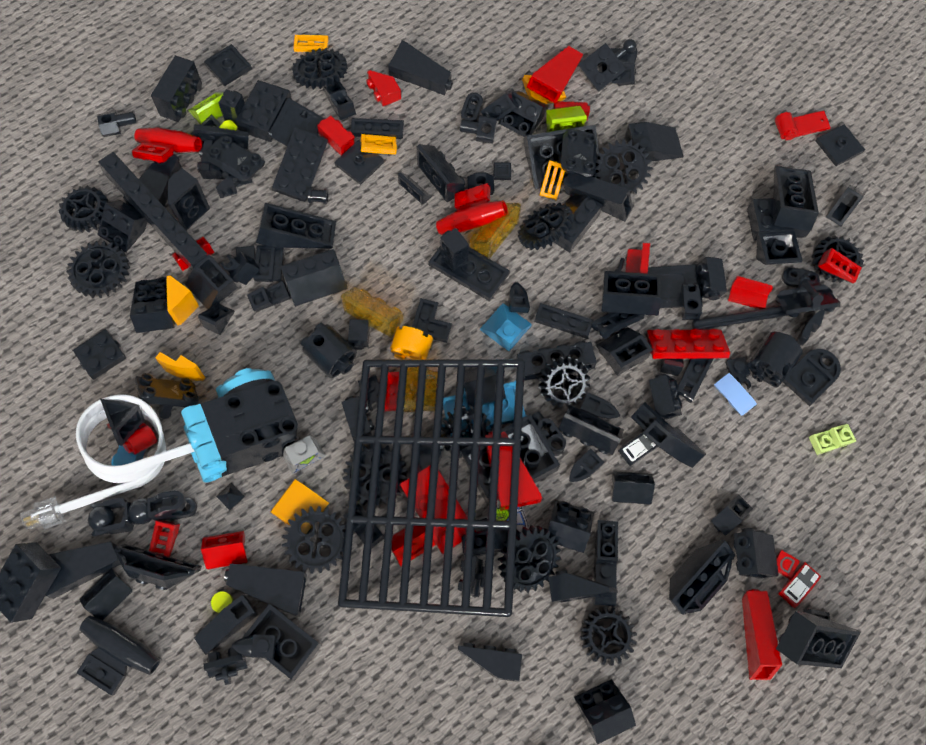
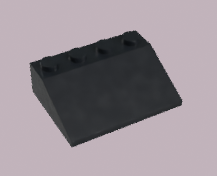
[523,125,600,189]
[460,414,560,506]

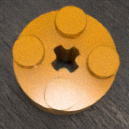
[390,326,433,359]

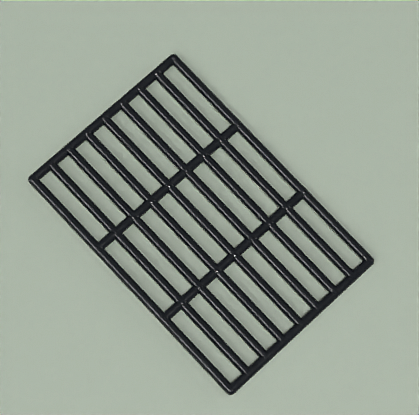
[338,359,525,617]

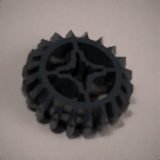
[58,185,109,233]
[812,235,864,283]
[538,356,590,408]
[441,406,492,458]
[579,607,637,666]

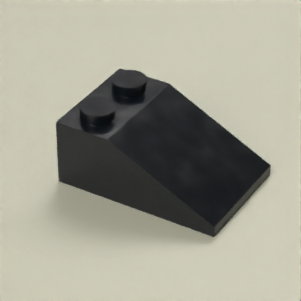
[625,122,684,162]

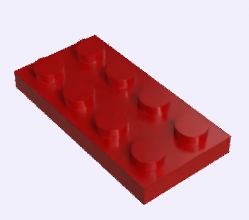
[646,329,730,359]
[399,466,476,554]

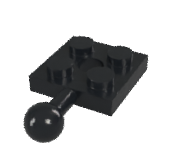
[578,39,637,92]

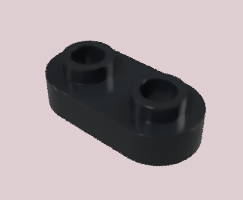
[461,93,483,122]
[782,268,820,288]

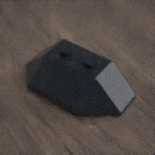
[669,539,735,615]
[115,544,202,590]

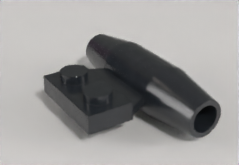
[77,615,160,696]

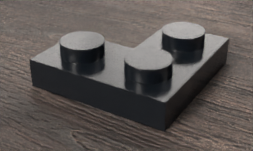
[412,298,452,343]

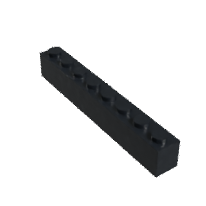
[98,152,207,270]

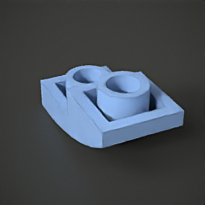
[714,373,757,416]

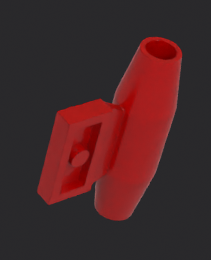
[132,127,202,163]
[436,183,508,235]

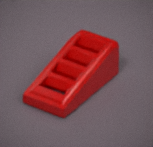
[818,248,862,283]
[149,520,180,557]

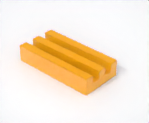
[294,35,329,52]
[361,134,397,155]
[539,160,565,200]

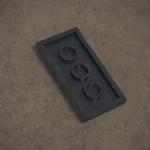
[272,127,328,202]
[428,247,510,301]

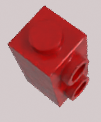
[317,115,355,155]

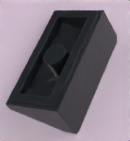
[398,172,432,204]

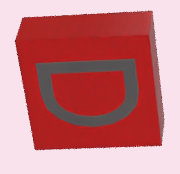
[776,550,800,579]

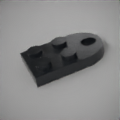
[783,349,841,406]

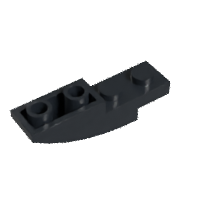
[631,402,706,468]
[594,520,618,606]

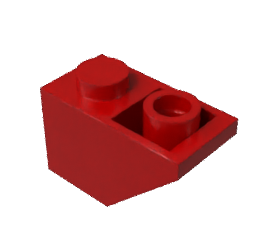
[366,70,401,106]

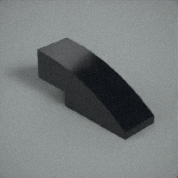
[322,81,356,120]

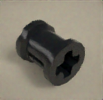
[308,187,329,205]

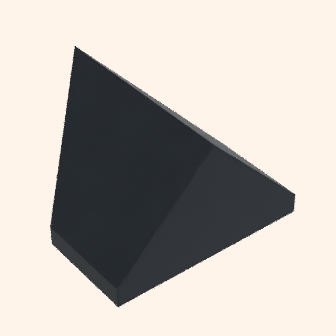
[100,398,145,446]

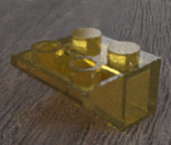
[404,367,438,412]

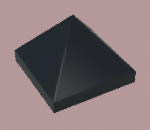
[216,483,245,511]

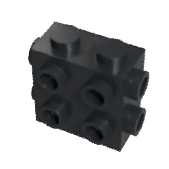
[733,528,779,579]

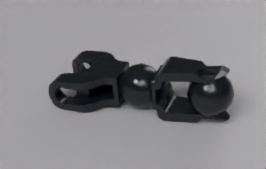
[87,490,197,537]

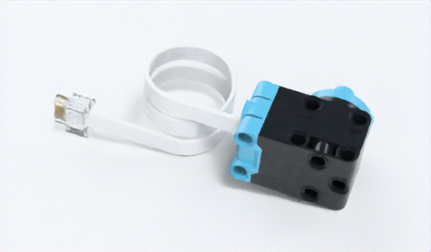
[20,368,299,530]

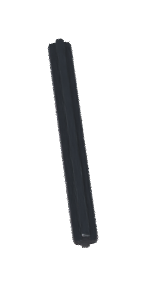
[692,306,788,330]

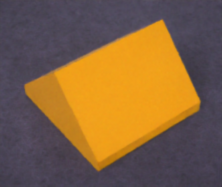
[167,276,199,325]

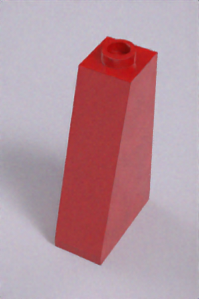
[526,46,583,104]
[485,431,542,511]
[742,589,782,680]

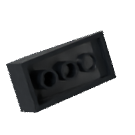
[773,166,819,231]
[256,203,336,249]
[776,611,861,669]

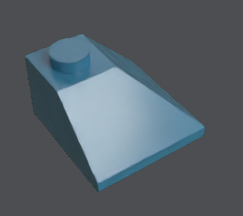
[480,303,532,351]

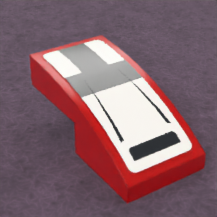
[778,562,821,608]

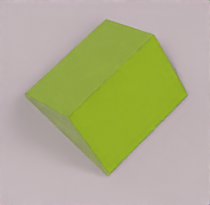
[188,92,224,125]
[546,106,587,132]

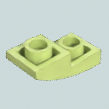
[809,424,856,455]

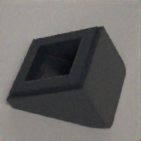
[660,359,684,376]

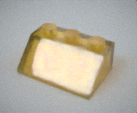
[470,203,521,259]
[341,287,403,338]

